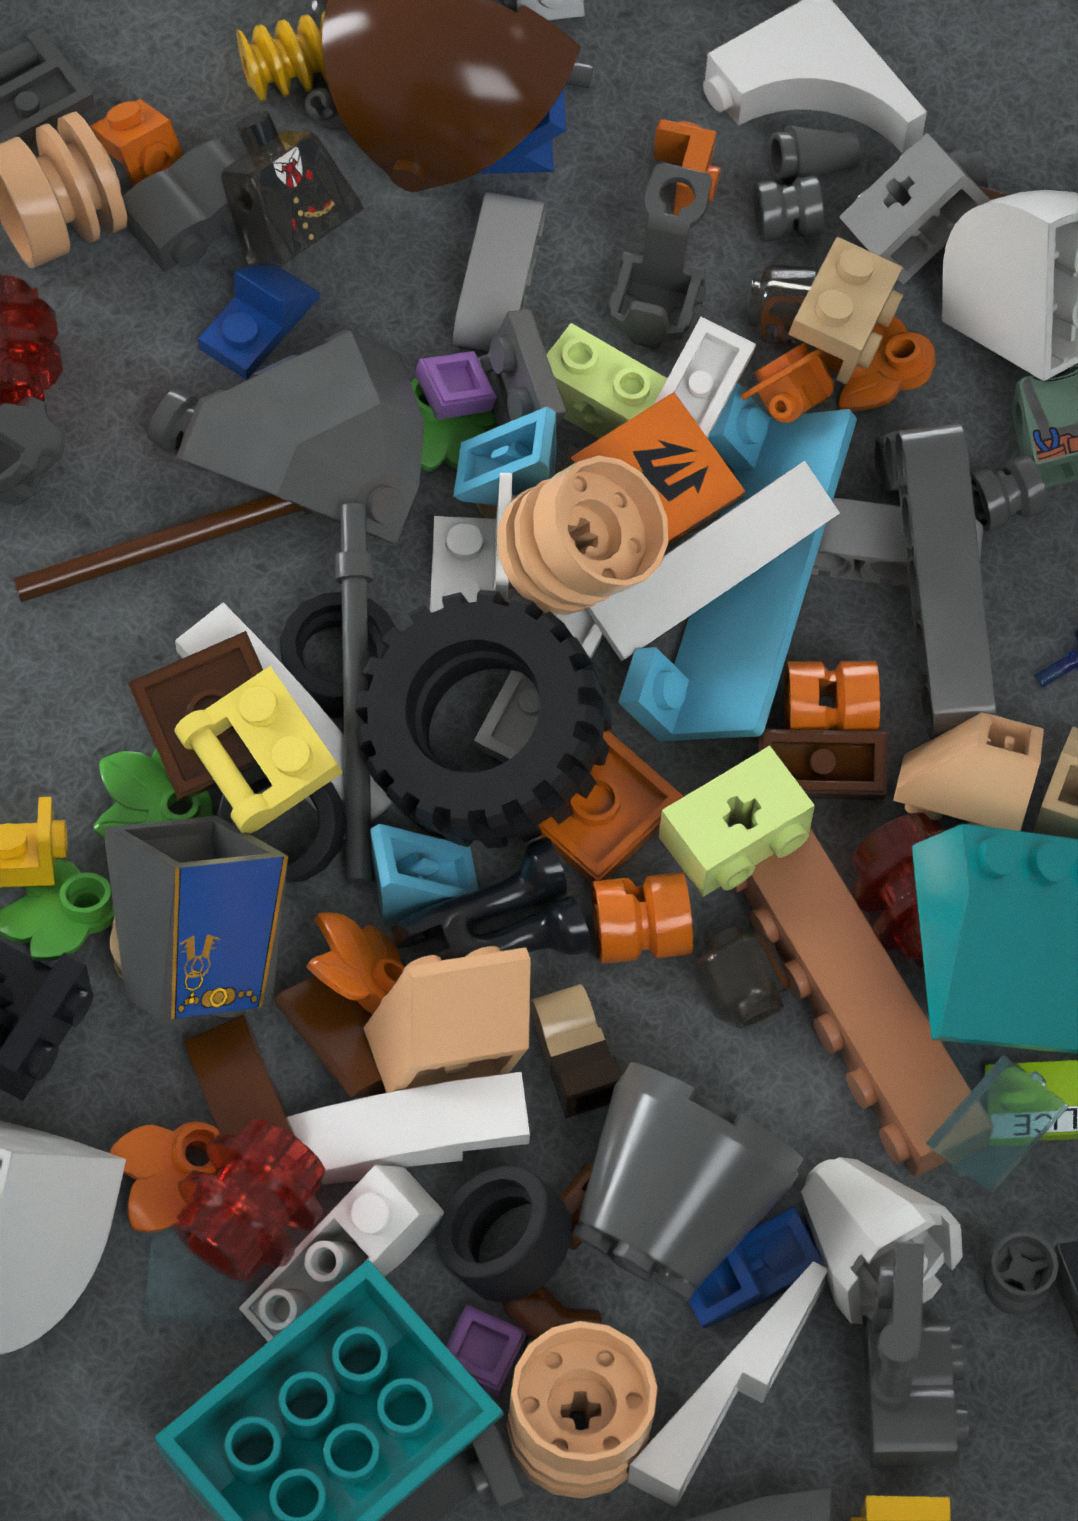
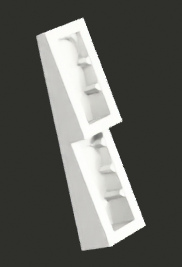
[627,1262,828,1508]

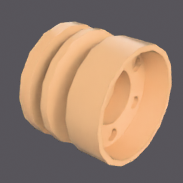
[0,112,128,268]
[497,455,668,615]
[506,1321,658,1499]

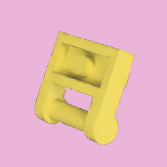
[174,666,343,834]

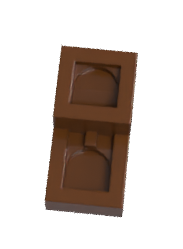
[184,1014,296,1165]

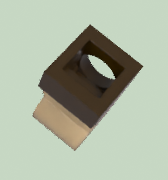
[530,984,622,1119]

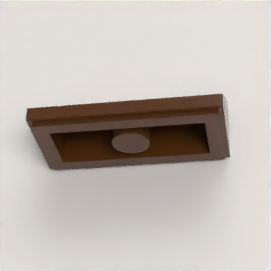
[757,729,887,800]
[274,976,386,1097]

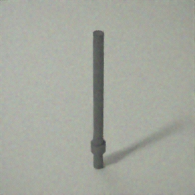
[335,503,373,883]

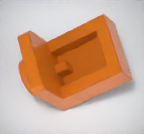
[90,99,184,187]
[653,119,721,216]

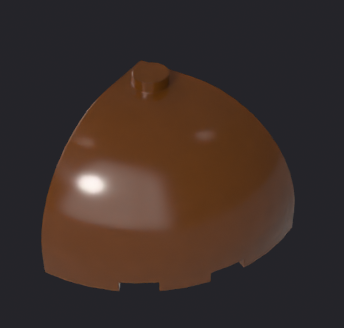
[322,0,581,192]

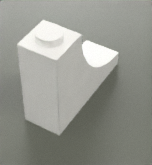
[703,0,927,154]

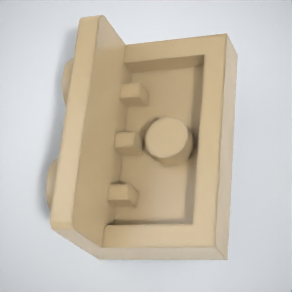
[788,237,903,385]

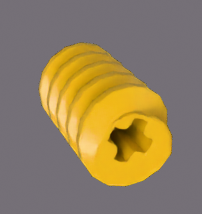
[236,11,329,102]

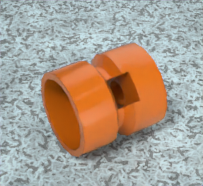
[783,661,880,731]
[591,872,693,964]

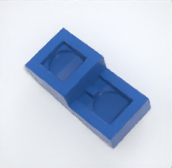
[689,1206,823,1328]

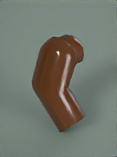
[502,1286,601,1339]

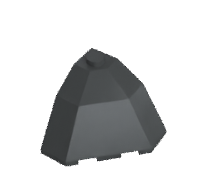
[176,329,424,544]

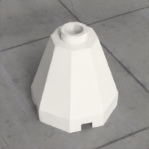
[801,1157,963,1324]

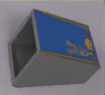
[105,816,288,1025]

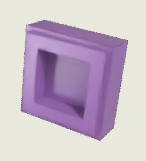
[414,351,497,420]
[446,1304,528,1397]

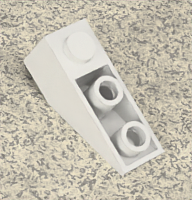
[239,1165,444,1342]

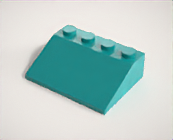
[912,824,1078,1054]
[154,1259,504,1521]

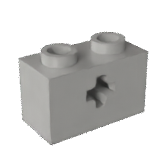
[839,133,991,285]

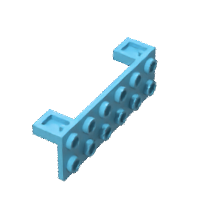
[618,383,857,742]

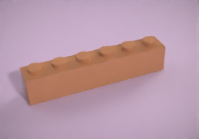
[730,826,990,1178]

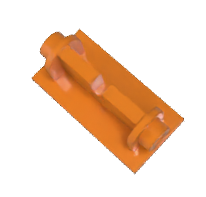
[740,342,834,423]

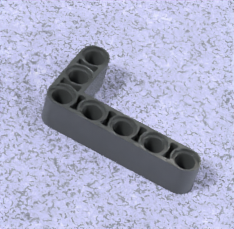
[875,423,996,739]

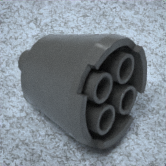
[571,1062,803,1301]

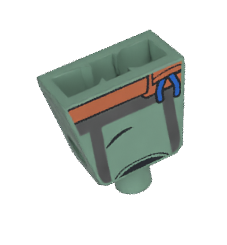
[1011,364,1078,488]

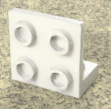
[430,472,519,613]

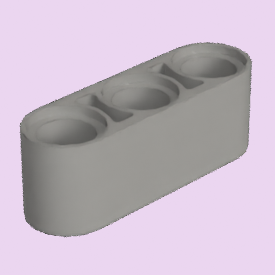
[453,192,546,352]
[811,498,984,588]

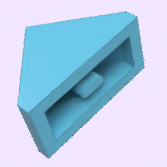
[453,407,557,505]
[370,824,479,922]

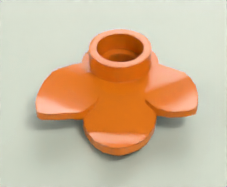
[820,316,936,411]
[306,912,405,1015]
[109,1121,232,1238]

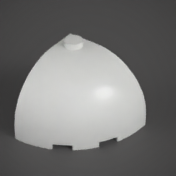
[942,190,1078,381]
[0,1121,126,1354]

